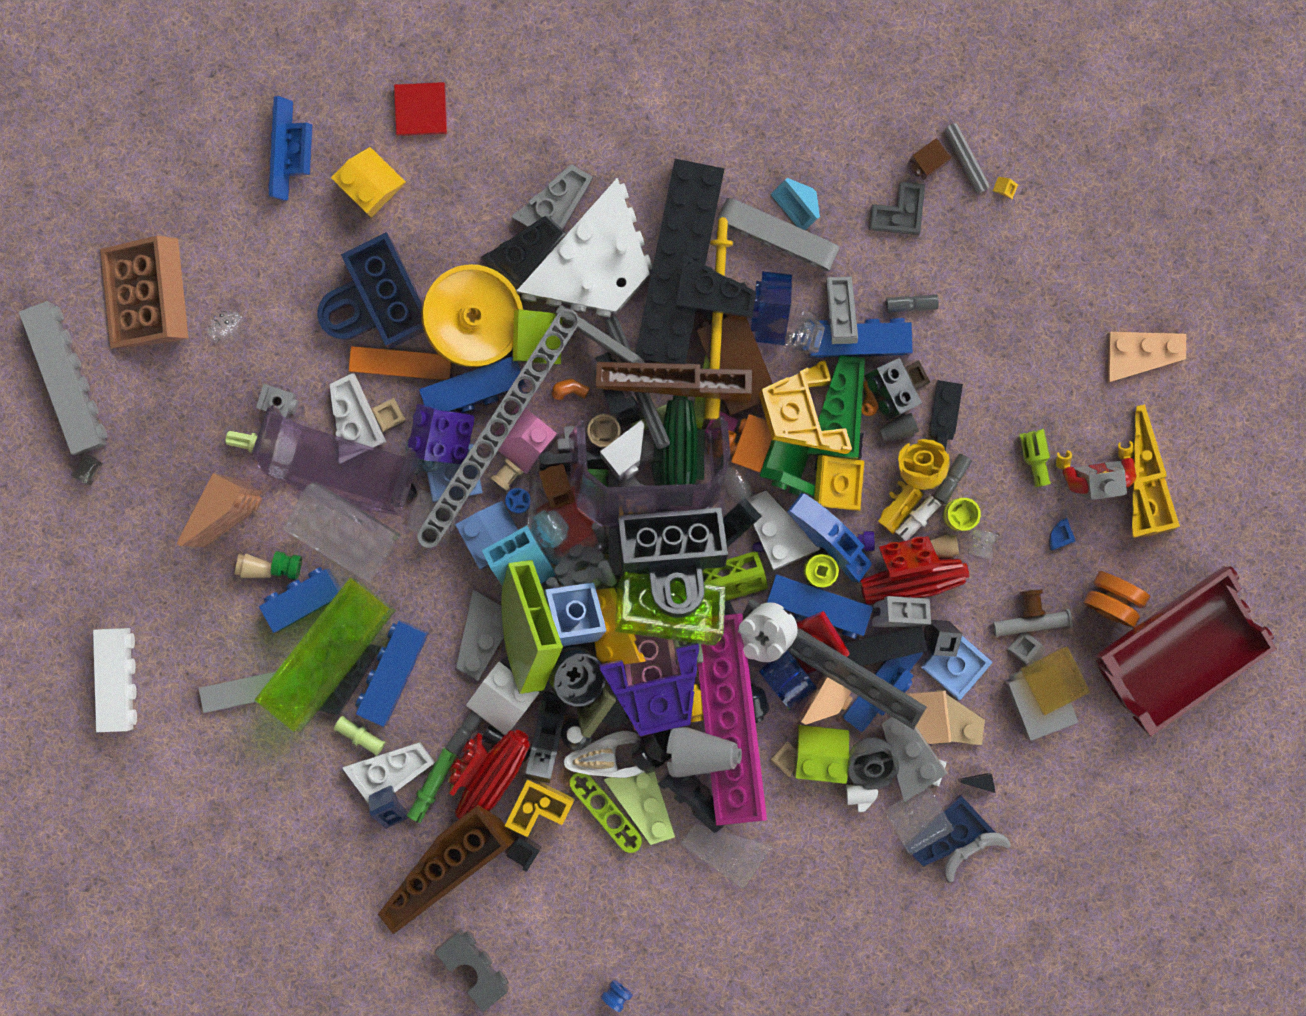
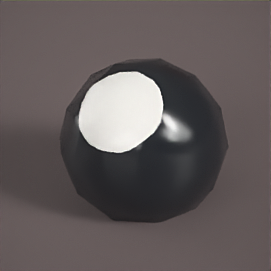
[561,718,593,750]

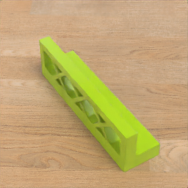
[670,551,768,609]

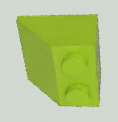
[793,725,849,784]

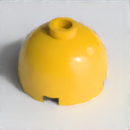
[898,439,950,490]

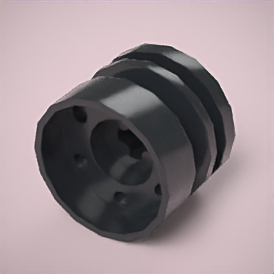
[546,645,606,706]

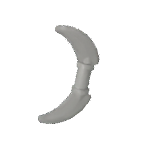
[944,833,1011,882]

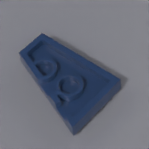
[904,795,996,867]

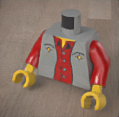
[1055,441,1137,500]

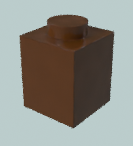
[909,138,951,180]
[539,464,576,510]

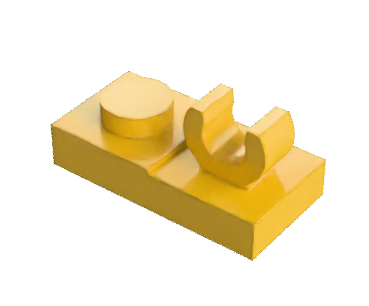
[878,481,924,534]

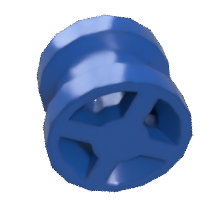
[505,488,532,514]
[600,980,633,1012]

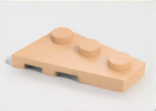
[1108,332,1186,383]

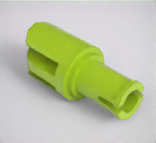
[1019,429,1051,487]

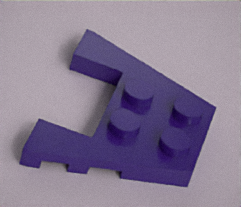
[599,642,699,736]

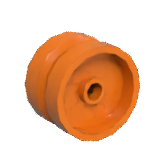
[1083,571,1151,628]

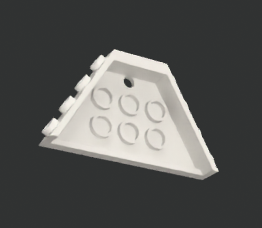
[516,178,653,317]

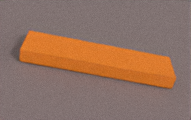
[349,346,452,381]

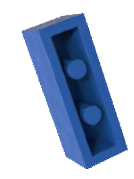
[259,567,344,633]

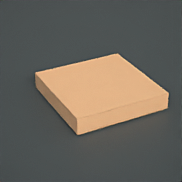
[907,690,952,744]

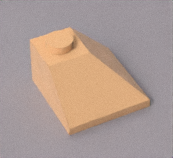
[798,675,852,725]

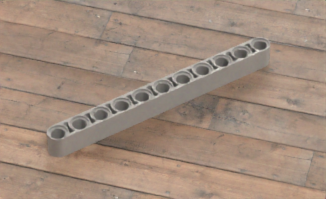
[417,309,579,548]

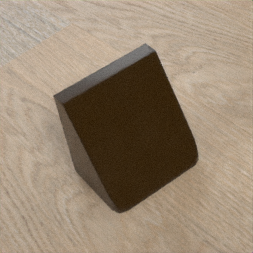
[904,361,931,390]

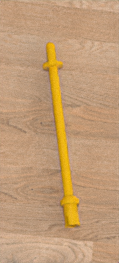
[703,217,733,420]

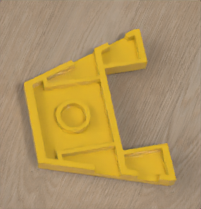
[759,361,852,454]

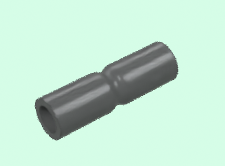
[886,294,939,313]
[933,453,972,504]
[446,710,484,756]

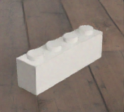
[93,628,137,732]

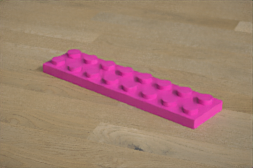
[697,614,767,826]

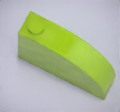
[501,560,563,694]

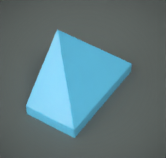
[771,178,820,230]

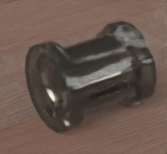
[71,453,103,485]

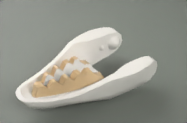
[564,731,644,778]

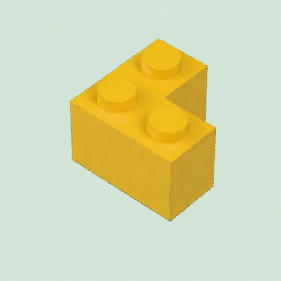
[505,779,575,837]

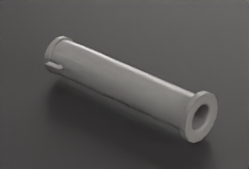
[993,608,1073,637]

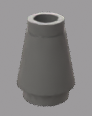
[880,413,919,442]

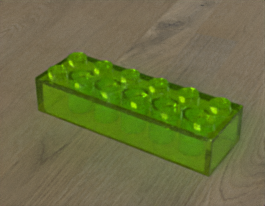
[255,577,396,732]

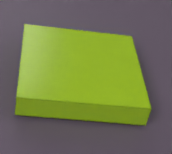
[513,309,562,365]

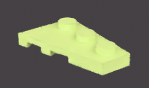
[604,771,675,845]

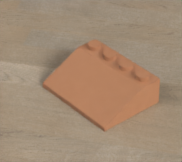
[100,235,189,349]
[176,473,263,547]

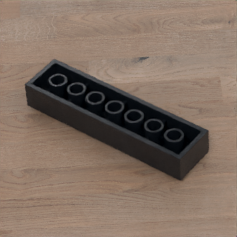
[635,158,725,364]

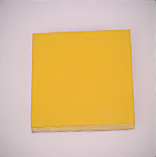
[814,455,864,511]

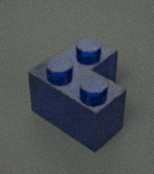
[751,271,792,345]

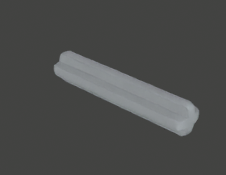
[944,123,989,194]

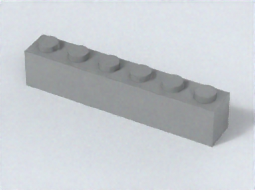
[19,301,108,456]

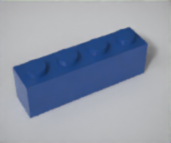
[808,318,913,358]
[419,357,527,413]
[766,574,873,639]
[355,620,429,727]

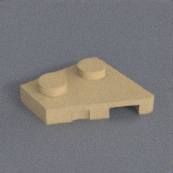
[936,690,985,745]

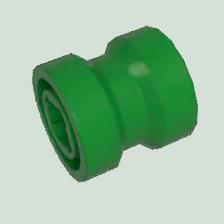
[271,551,302,580]

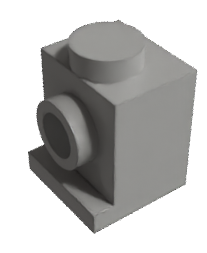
[256,384,299,419]

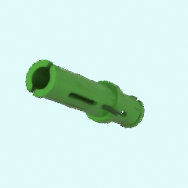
[407,748,457,823]

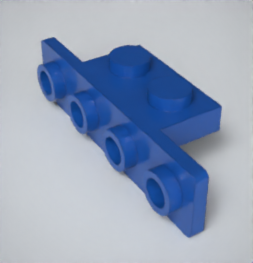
[268,96,312,201]
[843,653,923,732]

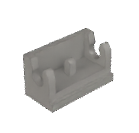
[872,596,931,628]

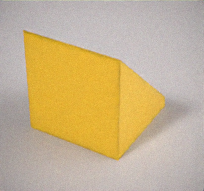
[992,177,1018,199]

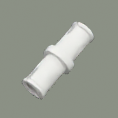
[895,495,942,541]

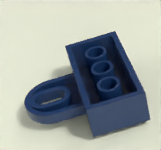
[317,232,424,349]

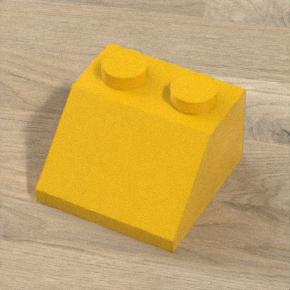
[331,147,406,218]

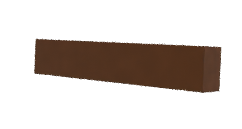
[596,362,752,402]

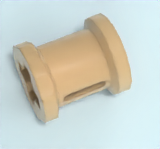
[491,458,524,492]

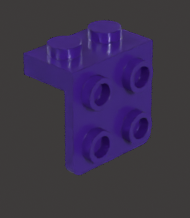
[407,404,474,464]

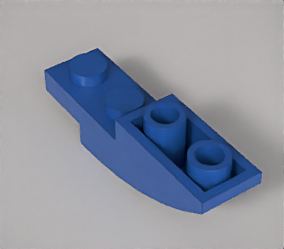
[787,493,872,582]

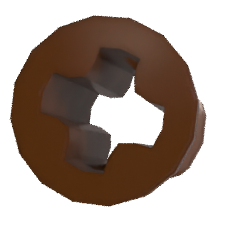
[1020,589,1046,617]

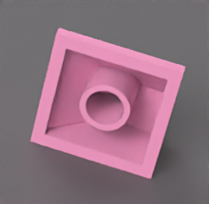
[495,405,559,474]

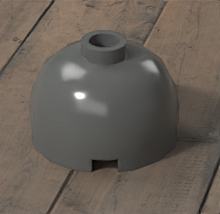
[848,737,899,789]

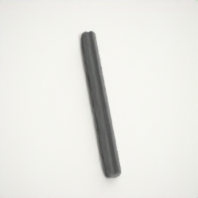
[605,316,670,449]

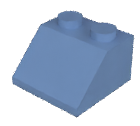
[455,501,518,569]
[544,583,607,647]

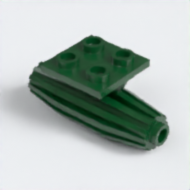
[653,395,705,504]

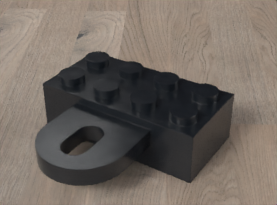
[617,507,728,618]

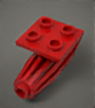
[860,536,970,605]
[448,729,530,819]

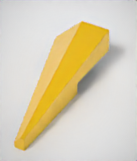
[1132,404,1180,538]

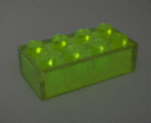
[615,572,725,646]

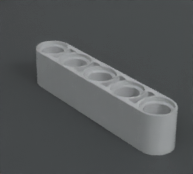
[717,198,840,271]

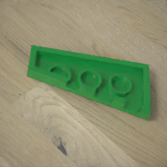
[806,356,865,459]

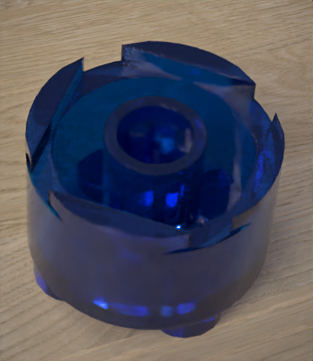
[759,650,817,711]

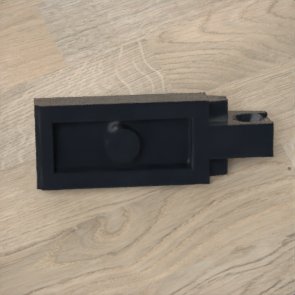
[929,380,963,451]

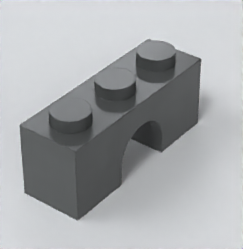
[435,928,509,1012]

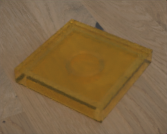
[1020,646,1090,715]

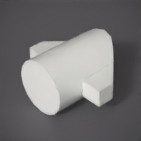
[846,782,878,812]

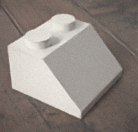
[466,662,539,735]

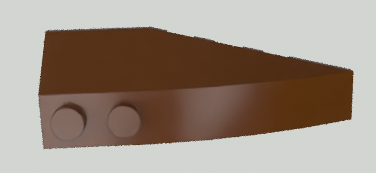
[378,805,516,934]

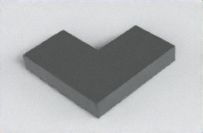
[869,182,925,235]

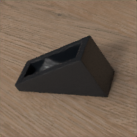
[959,773,996,793]

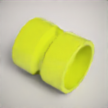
[943,498,981,531]
[803,554,839,587]

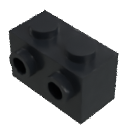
[864,358,922,421]

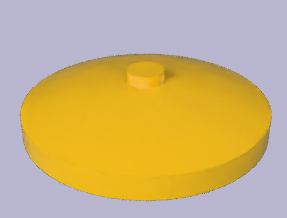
[421,264,523,367]

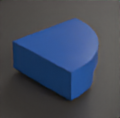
[1049,518,1076,550]

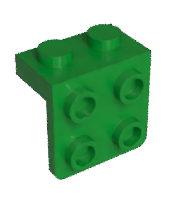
[760,440,815,497]

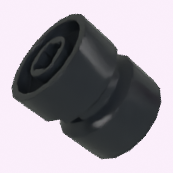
[631,730,672,773]

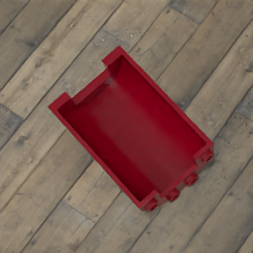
[1095,566,1277,737]

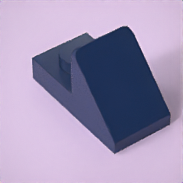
[369,785,409,829]

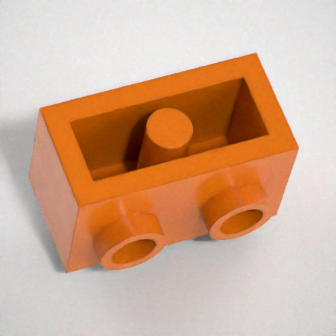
[729,414,772,473]

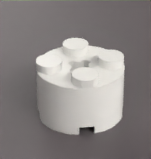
[738,603,798,662]

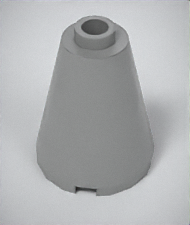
[667,726,742,777]

